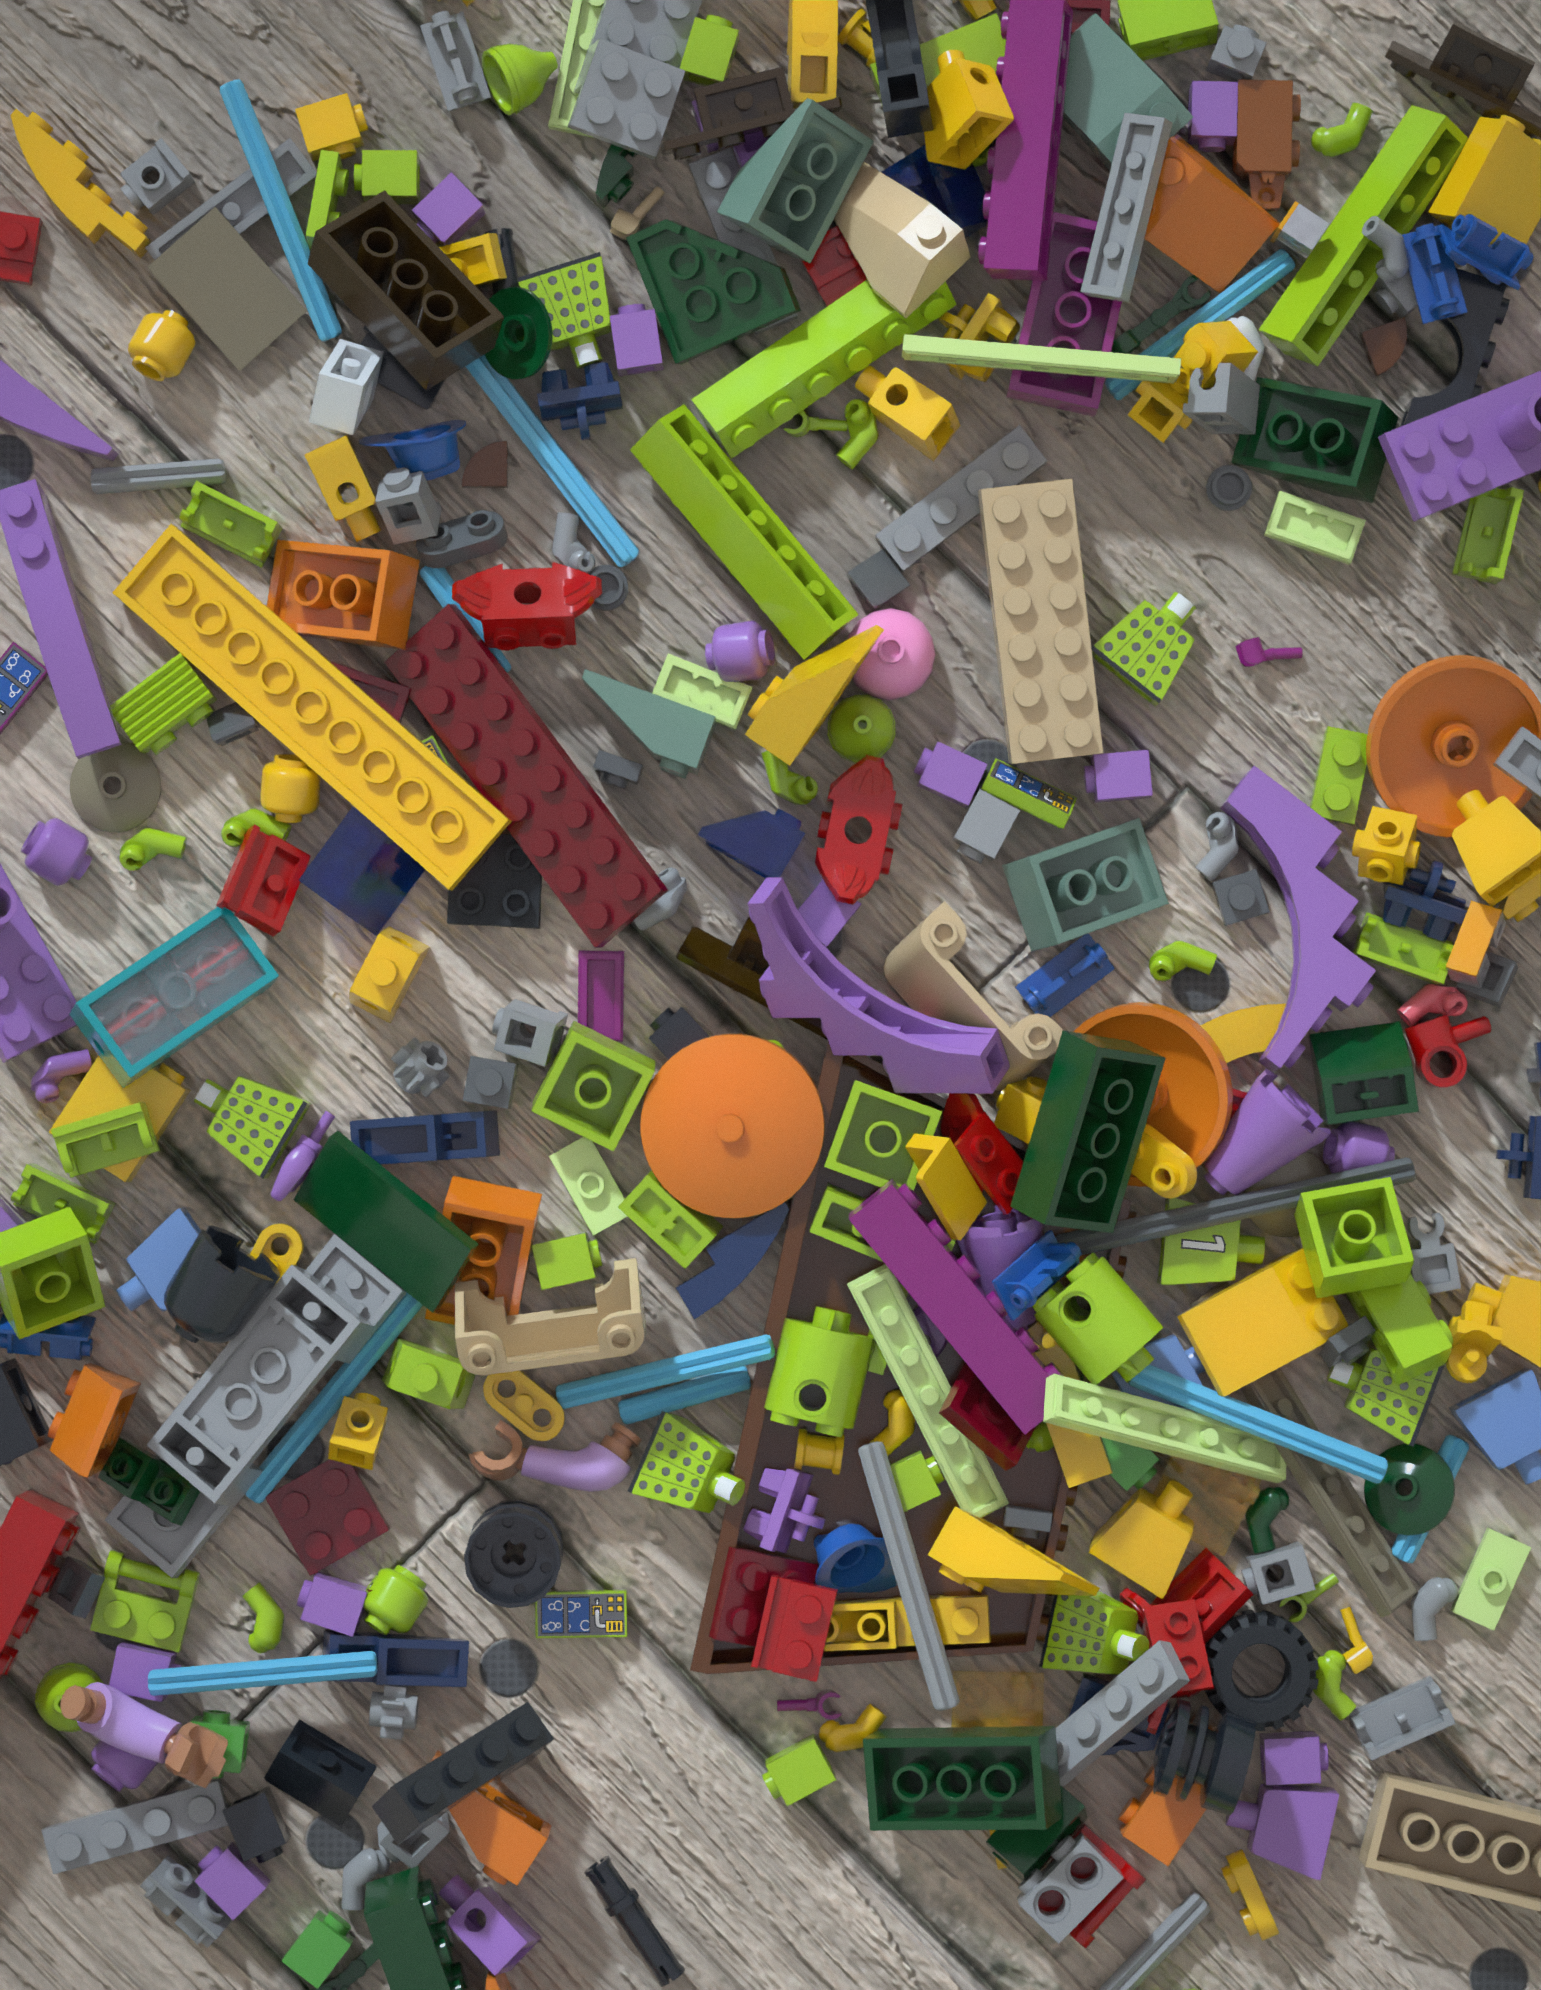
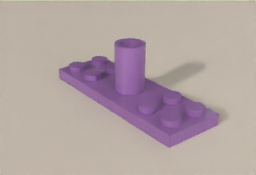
[1378,371,1541,522]
[0,864,77,1063]

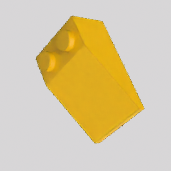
[745,625,884,766]
[1177,1248,1349,1397]
[928,1506,1100,1596]

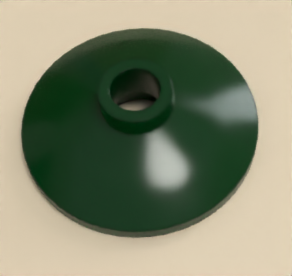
[484,287,553,379]
[1364,1444,1455,1536]

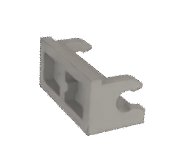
[1183,363,1260,434]
[1348,1676,1456,1761]

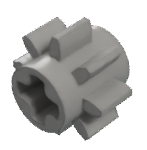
[391,1037,450,1097]
[369,1685,419,1740]

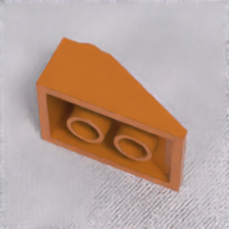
[1144,134,1280,293]
[267,539,420,650]
[425,1176,542,1325]
[47,1363,141,1478]
[430,1750,552,1886]

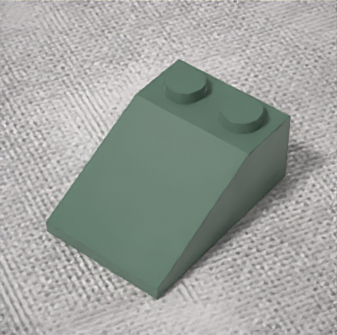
[1063,13,1193,171]
[717,98,874,263]
[582,669,716,779]
[1002,818,1169,952]

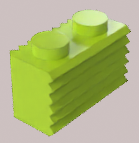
[110,653,217,755]

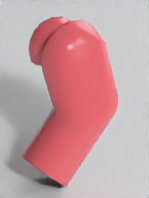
[1397,984,1468,1027]

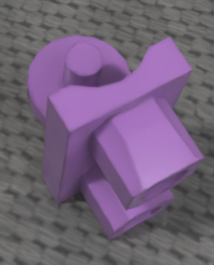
[744,1468,825,1553]

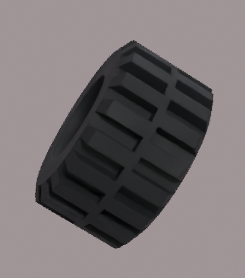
[1204,1610,1319,1731]

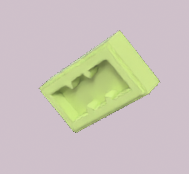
[1264,491,1366,565]
[652,653,753,730]
[549,1137,628,1236]
[1450,1527,1531,1631]

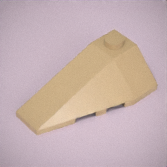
[833,161,971,319]

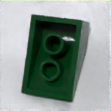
[1231,377,1399,503]

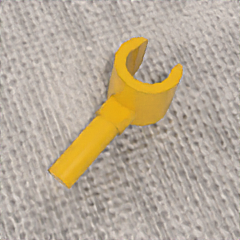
[1340,1607,1373,1674]

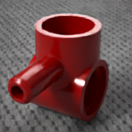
[1404,1014,1492,1088]

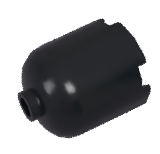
[164,1225,281,1343]

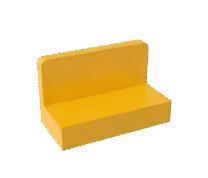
[905,1134,987,1240]

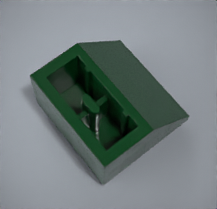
[1308,1021,1419,1125]

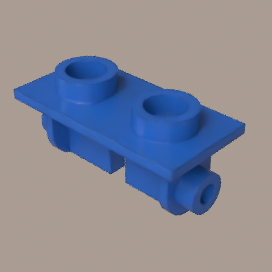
[1438,214,1533,290]
[1402,223,1468,324]
[1015,933,1115,1017]
[992,1230,1081,1321]
[0,1313,96,1360]

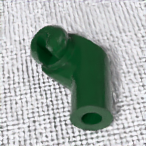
[1245,1486,1290,1553]

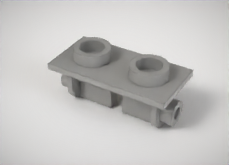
[420,11,491,112]
[140,1855,232,1948]

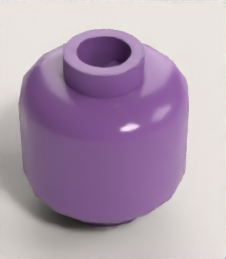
[705,621,775,682]
[21,818,92,886]
[1323,1121,1395,1174]
[91,1740,158,1792]

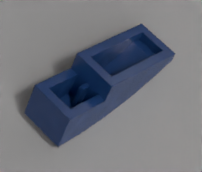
[350,1110,500,1165]
[676,1202,789,1319]
[322,1630,469,1687]

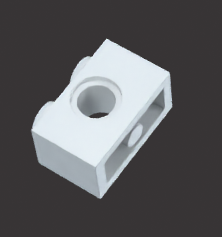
[309,339,384,435]

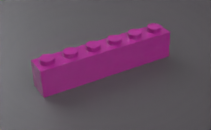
[978,0,1073,281]
[849,1179,1064,1434]

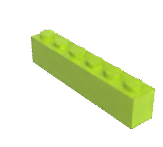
[1259,105,1468,367]
[691,280,957,459]
[630,404,859,660]

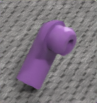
[31,1049,92,1103]

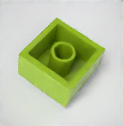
[531,1020,655,1152]
[824,1080,942,1191]
[1294,1177,1414,1298]
[0,1207,106,1340]

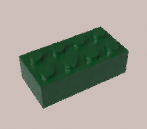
[1010,1030,1166,1233]
[863,1726,1062,1831]
[364,1866,468,1990]

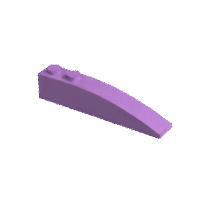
[0,360,119,461]
[0,479,122,759]

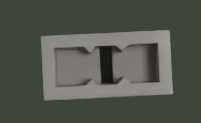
[1017,1832,1124,1944]

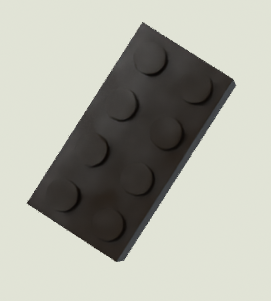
[307,190,504,390]

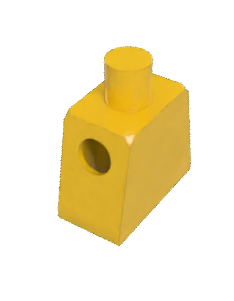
[924,50,1014,170]
[855,365,961,462]
[304,434,381,542]
[1451,790,1541,907]
[349,926,430,1024]
[1467,1274,1541,1369]
[1089,1480,1194,1599]

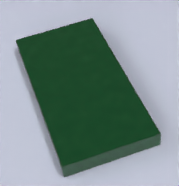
[293,1131,479,1313]

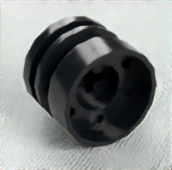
[464,1499,564,1608]
[1153,1699,1256,1815]

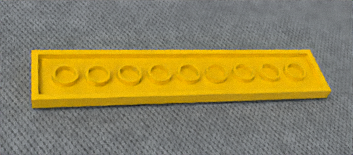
[112,524,512,891]

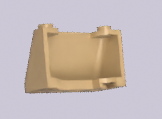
[883,901,1063,1092]
[455,1258,646,1375]

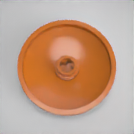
[1366,655,1541,837]
[1074,1002,1233,1187]
[640,1034,825,1218]

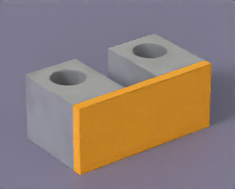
[1270,201,1329,263]
[1446,900,1506,989]

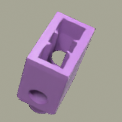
[1226,1783,1339,1880]
[438,1874,542,1976]

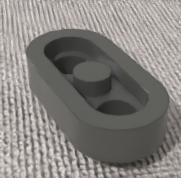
[416,510,508,568]

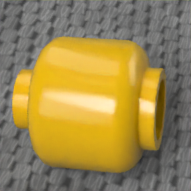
[128,310,196,381]
[260,754,321,823]

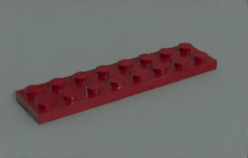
[384,604,668,948]

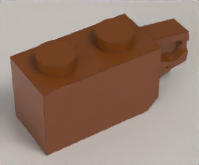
[1232,79,1301,212]

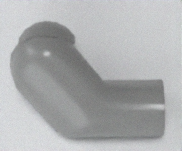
[1362,216,1409,283]
[552,512,595,574]
[1195,812,1239,882]
[634,867,687,931]
[1411,1577,1458,1641]
[342,1848,390,1910]

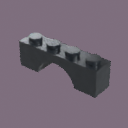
[866,0,933,138]
[1400,268,1510,427]
[372,1702,554,1845]

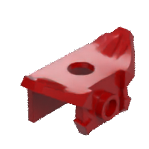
[452,562,602,651]
[815,755,903,905]
[941,1093,1023,1215]
[1118,1588,1214,1735]

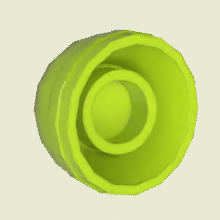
[482,43,558,115]
[827,695,896,763]
[35,1662,104,1732]

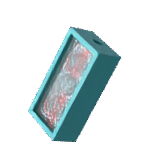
[69,907,279,1088]

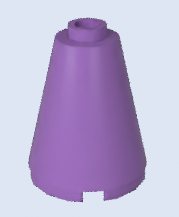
[1204,1069,1331,1195]
[957,1205,1044,1331]

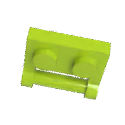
[90,1550,200,1653]

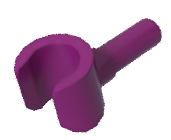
[1236,637,1303,667]
[777,1689,842,1720]

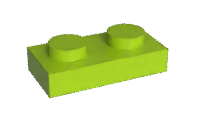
[306,150,349,251]
[1310,726,1367,825]

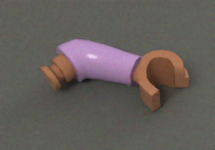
[469,1420,642,1492]
[60,1682,228,1789]

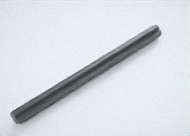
[1056,1157,1416,1255]

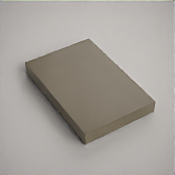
[147,207,307,371]

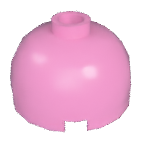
[848,608,936,701]

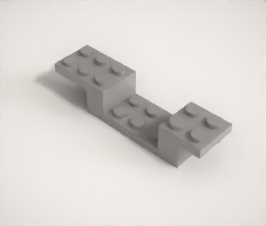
[568,0,702,160]
[105,1234,407,1579]

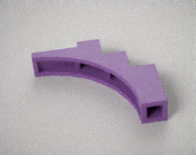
[1220,765,1376,1072]
[747,877,1010,1094]

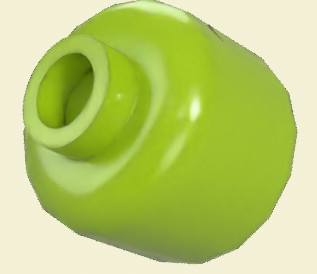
[363,1565,428,1636]

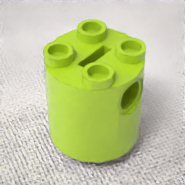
[1032,1252,1163,1385]
[764,1306,875,1437]

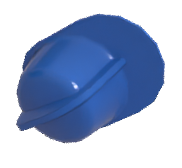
[359,420,466,481]
[814,1524,897,1594]

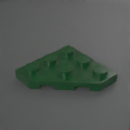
[626,219,801,365]

